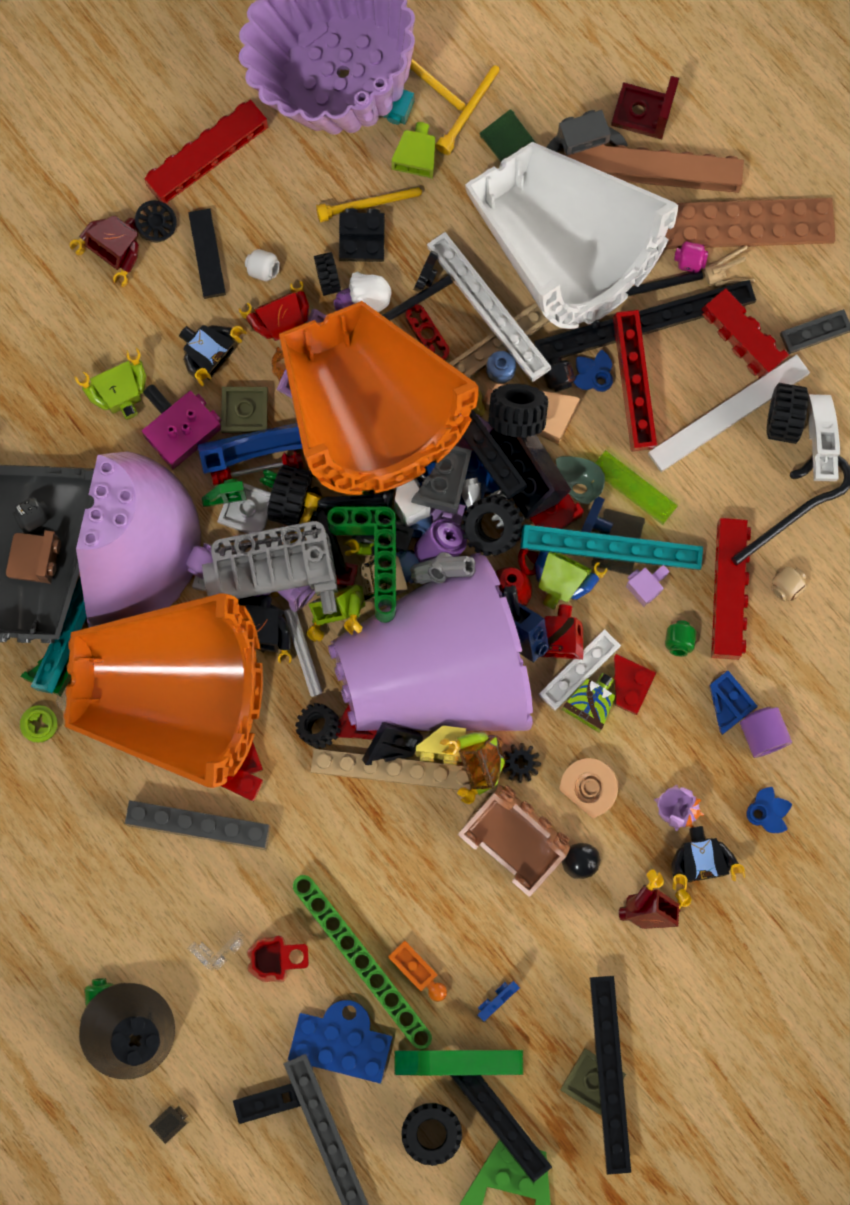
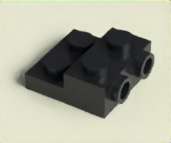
[339,208,385,262]

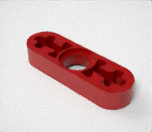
[405,304,449,361]

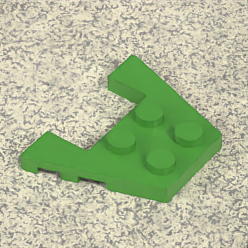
[460,1140,551,1205]

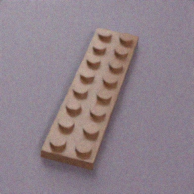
[664,198,836,249]

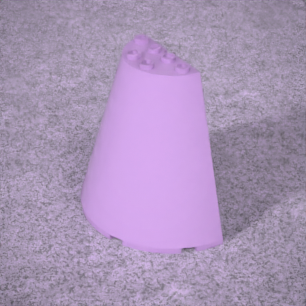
[76,451,201,628]
[328,553,533,731]

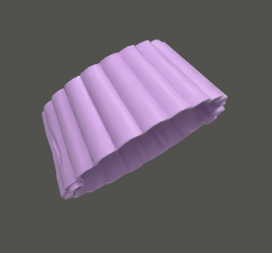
[239,0,415,135]

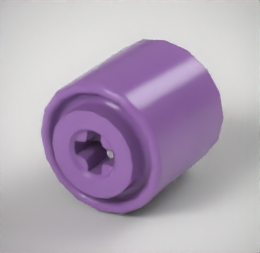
[414,518,467,563]
[740,707,792,758]

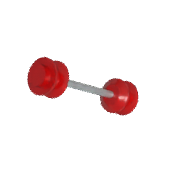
[211,450,303,486]

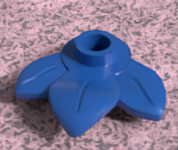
[573,350,613,392]
[746,787,792,833]

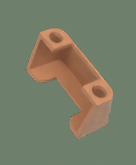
[458,785,570,897]

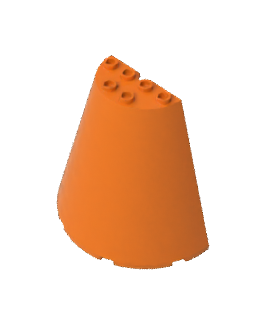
[279,301,478,495]
[64,593,263,788]

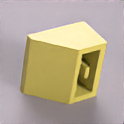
[416,726,466,765]

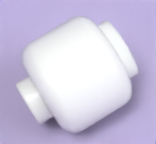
[245,249,280,282]

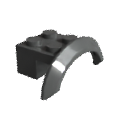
[546,110,628,156]

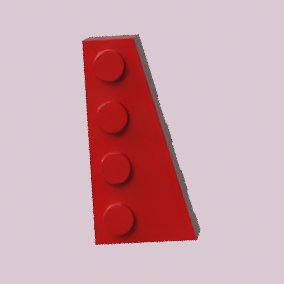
[702,288,789,378]

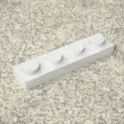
[539,629,621,711]

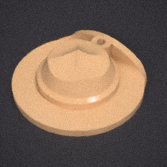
[560,758,618,818]

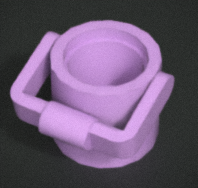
[277,586,315,612]

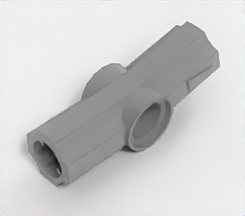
[410,552,475,584]

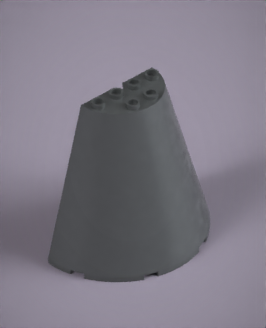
[0,465,94,643]

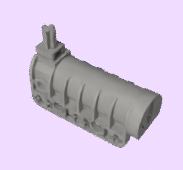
[202,521,338,614]

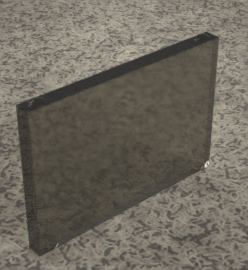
[591,509,645,575]

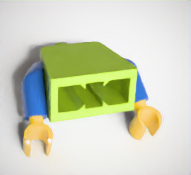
[535,551,608,609]

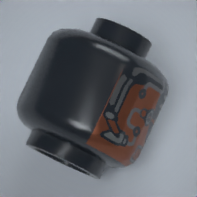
[544,357,575,392]

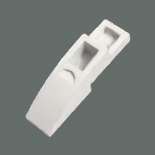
[808,394,840,481]

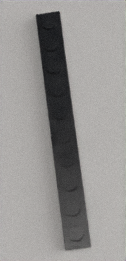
[534,280,756,362]

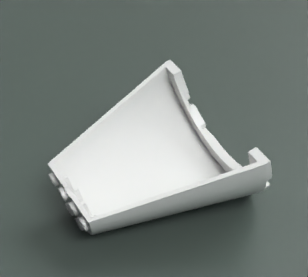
[465,142,678,329]

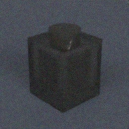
[149,1105,189,1144]

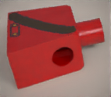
[541,604,583,660]

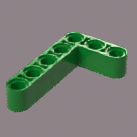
[327,507,396,623]
[394,1050,524,1076]

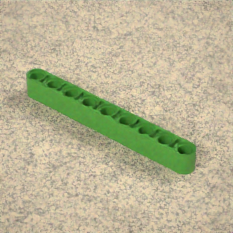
[293,875,432,1049]

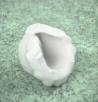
[349,272,392,312]

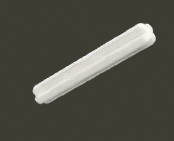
[284,608,322,697]

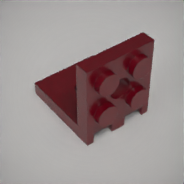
[611,76,679,140]

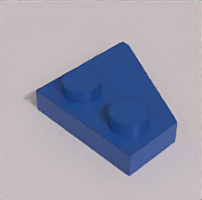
[477,981,520,1022]

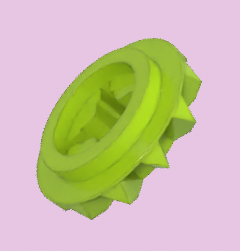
[20,705,57,743]

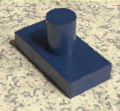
[581,496,613,535]

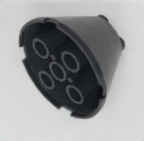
[79,983,175,1080]

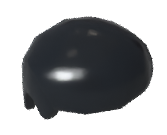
[562,843,601,879]

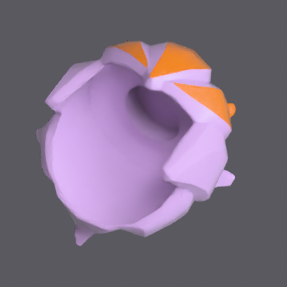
[654,785,704,831]

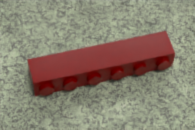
[144,99,268,204]
[613,310,657,452]
[711,518,751,660]

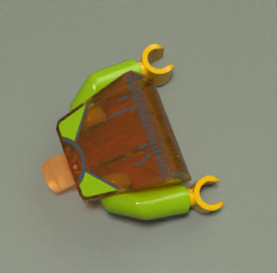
[440,732,505,804]

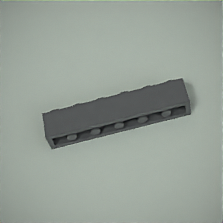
[125,800,271,850]

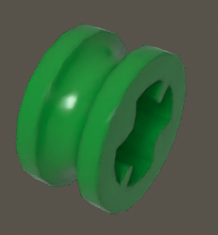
[259,470,277,488]

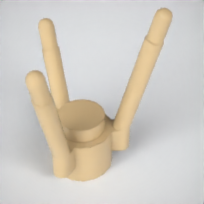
[704,245,755,288]

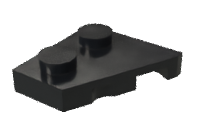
[362,722,423,765]

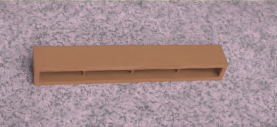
[564,144,744,193]

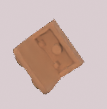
[6,531,61,584]

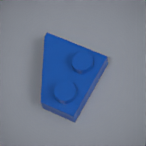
[709,671,758,735]

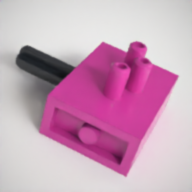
[141,385,221,470]

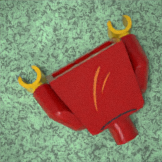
[239,281,309,341]

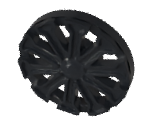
[134,200,177,243]

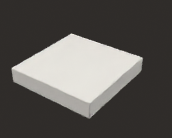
[217,483,271,534]

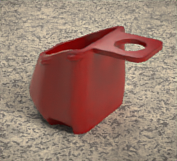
[247,935,309,983]

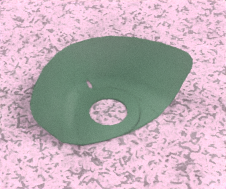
[556,456,605,504]

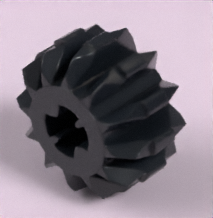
[502,743,541,783]

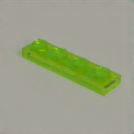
[596,450,678,525]

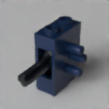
[502,585,549,663]

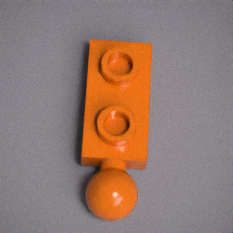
[388,941,447,1002]

